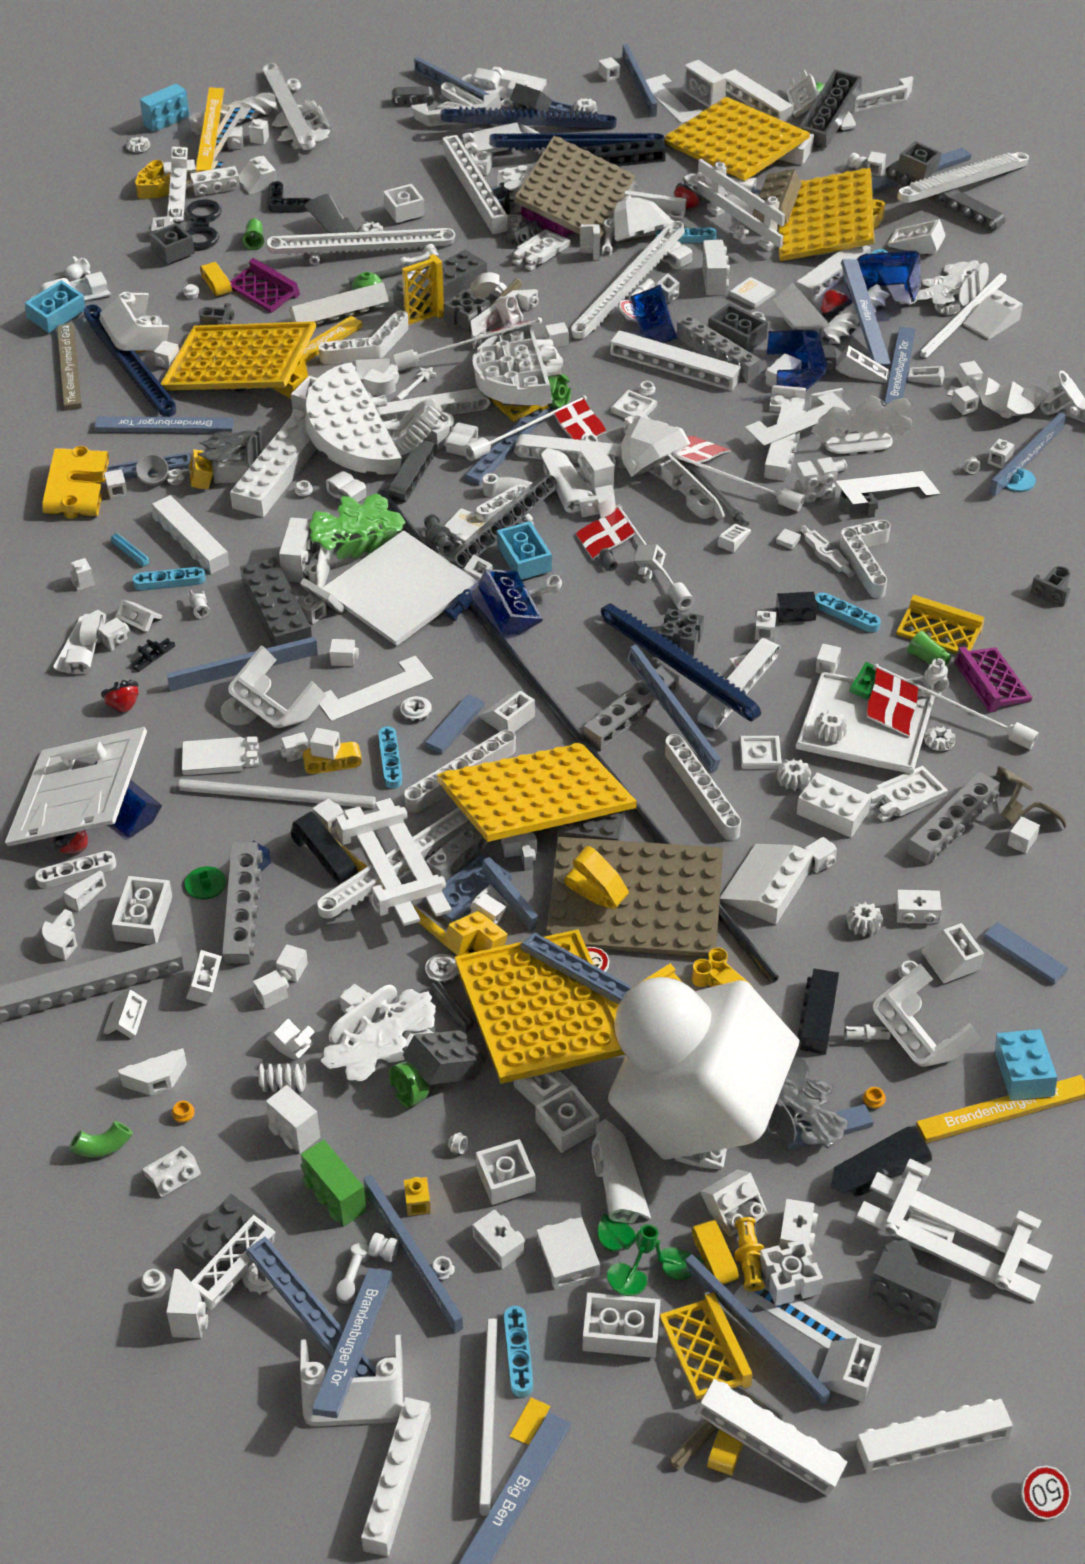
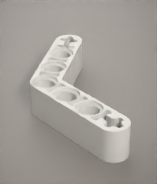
[318,311,409,365]

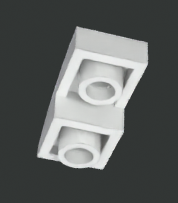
[675,1148,727,1169]

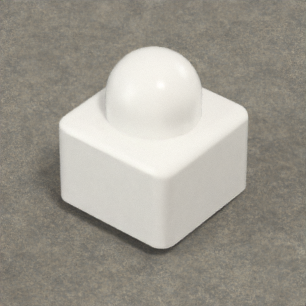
[608,977,799,1160]

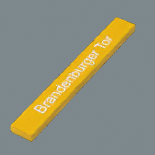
[196,87,224,173]
[300,316,363,362]
[916,1075,1085,1143]

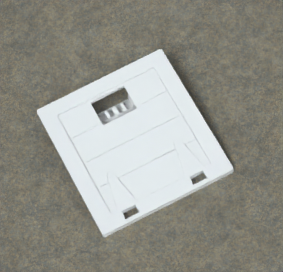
[5,727,147,846]

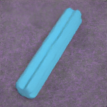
[110,533,149,567]

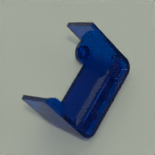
[847,251,921,303]
[766,330,827,391]

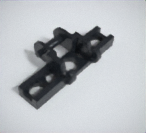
[131,638,175,672]

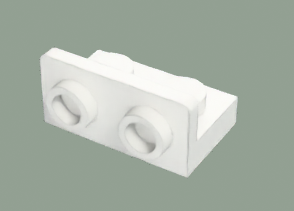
[769,385,806,412]
[143,1146,201,1197]

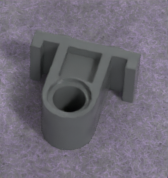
[199,303,234,325]
[839,490,878,518]
[1031,566,1071,606]

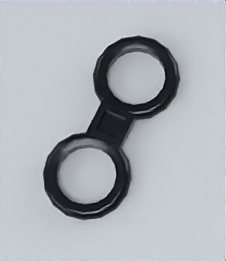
[185,199,222,250]

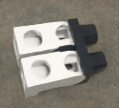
[493,175,529,214]

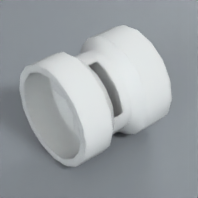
[847,153,868,170]
[368,1233,399,1263]

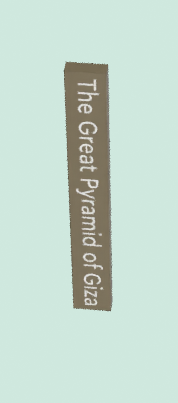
[57,323,82,410]

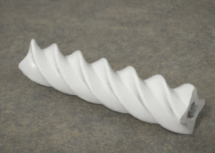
[188,92,278,135]
[816,285,890,345]

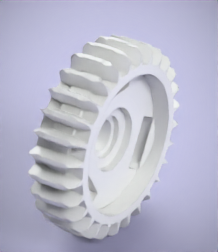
[390,397,442,455]

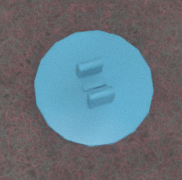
[1005,468,1036,492]

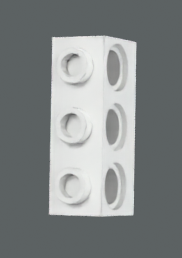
[190,166,240,197]

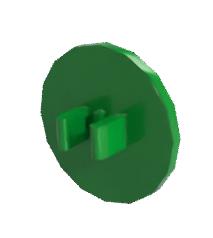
[185,866,226,900]

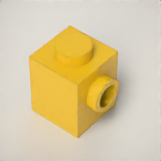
[404,1177,431,1216]

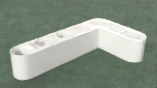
[839,520,891,599]

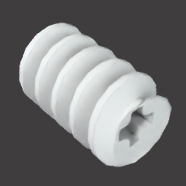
[258,1064,306,1092]

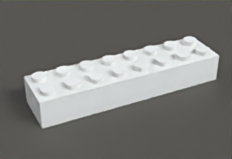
[230,410,317,517]

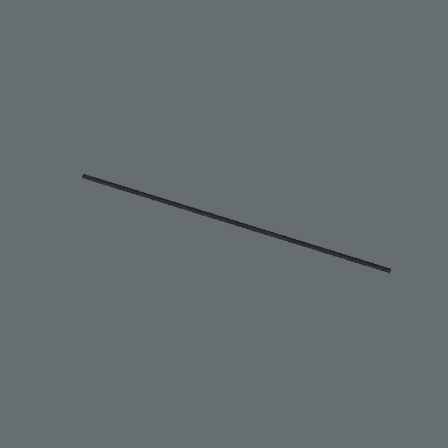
[377,489,779,983]

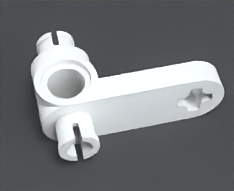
[907,658,949,697]

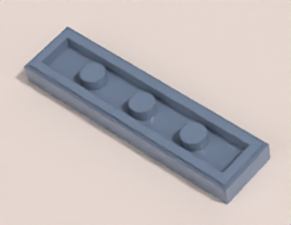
[425,694,484,754]
[482,857,538,931]
[984,922,1068,984]
[786,1104,874,1150]

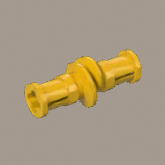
[734,1217,765,1292]

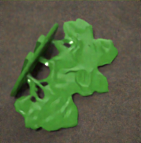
[309,494,406,559]

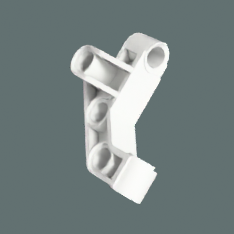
[1040,371,1085,423]

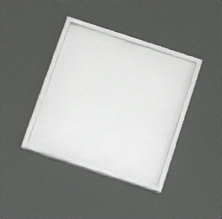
[322,530,479,646]
[796,671,935,774]

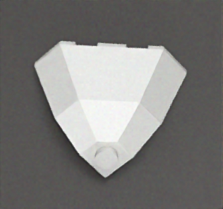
[614,195,673,241]
[975,377,1048,418]
[621,416,690,477]

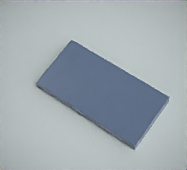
[423,853,512,923]

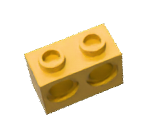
[188,449,213,489]

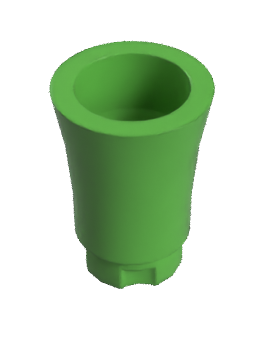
[242,218,264,250]
[907,631,951,666]

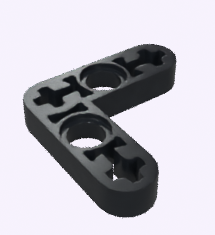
[268,181,312,213]

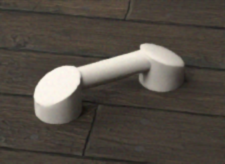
[512,575,562,602]
[336,1243,370,1304]

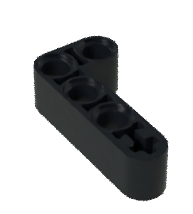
[290,811,357,884]

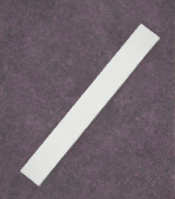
[479,1319,497,1516]

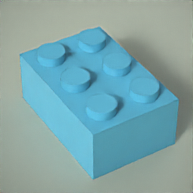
[140,84,190,132]
[25,280,85,333]
[497,521,552,581]
[995,1029,1057,1100]

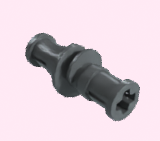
[424,514,455,556]

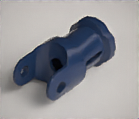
[443,589,473,621]

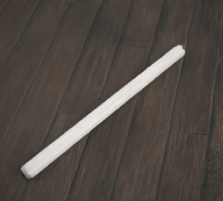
[920,273,1007,358]
[178,779,376,809]

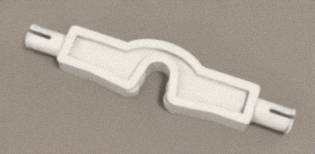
[800,525,855,578]

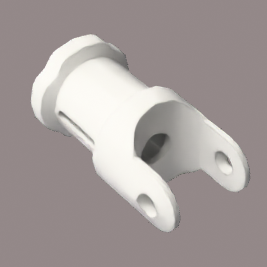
[188,590,210,619]

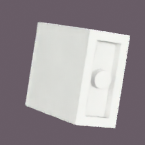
[536,1217,600,1290]

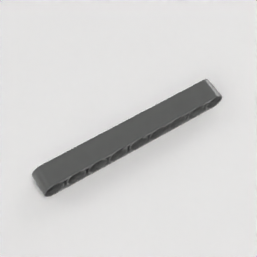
[885,160,1005,232]
[446,475,557,569]

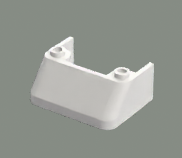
[773,283,830,331]
[100,292,169,350]
[228,645,326,728]
[873,964,982,1067]
[300,1335,403,1427]

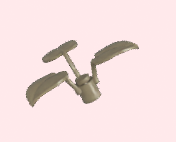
[996,766,1067,829]

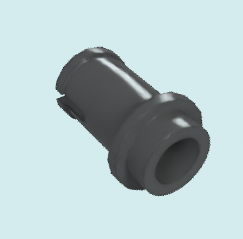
[599,548,618,571]

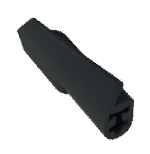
[831,1126,932,1197]

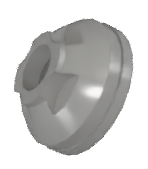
[136,454,169,485]

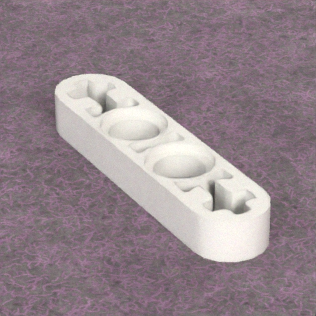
[476,485,527,522]
[35,851,116,889]

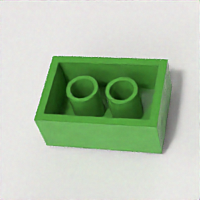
[300,1140,367,1227]

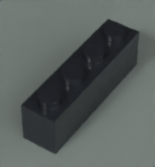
[797,968,839,1055]

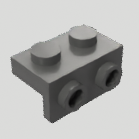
[503,220,540,247]

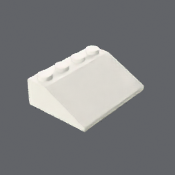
[720,844,813,925]

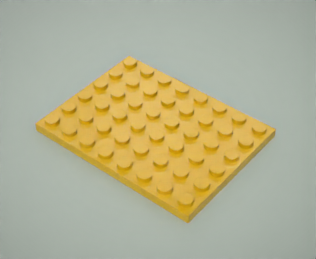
[664,97,810,181]
[779,168,875,262]
[161,321,316,391]
[437,743,637,842]
[454,929,626,1084]

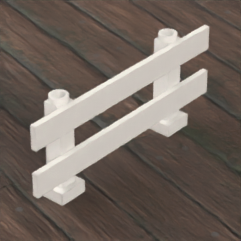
[697,159,785,252]
[336,798,452,926]
[856,1159,1053,1303]

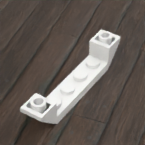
[849,76,913,113]
[412,93,501,127]
[167,146,188,222]
[471,289,539,350]

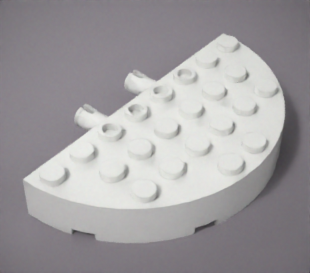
[473,325,562,406]
[305,362,401,475]

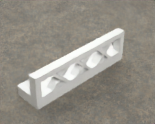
[624,191,686,222]
[191,1215,276,1311]

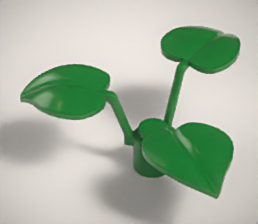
[597,1213,704,1296]

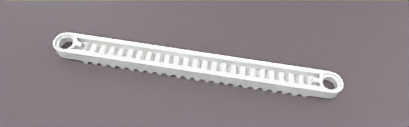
[263,63,316,150]
[441,83,545,154]
[897,152,1029,203]
[571,221,684,339]
[267,228,455,255]
[317,807,471,918]

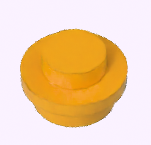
[863,1087,886,1109]
[172,1101,195,1123]

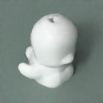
[64,256,91,281]

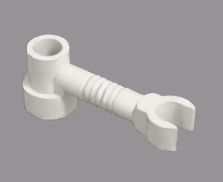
[602,219,615,256]
[400,244,440,267]

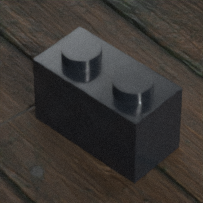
[776,591,817,622]

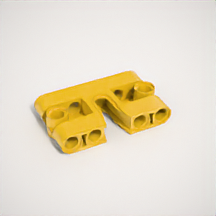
[43,446,109,519]

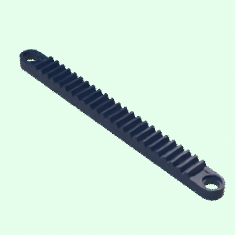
[440,106,617,128]
[489,133,665,150]
[83,304,177,417]
[600,603,761,722]

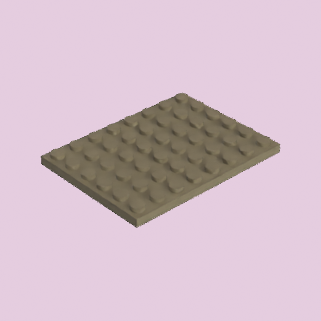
[513,136,636,239]
[546,837,723,957]

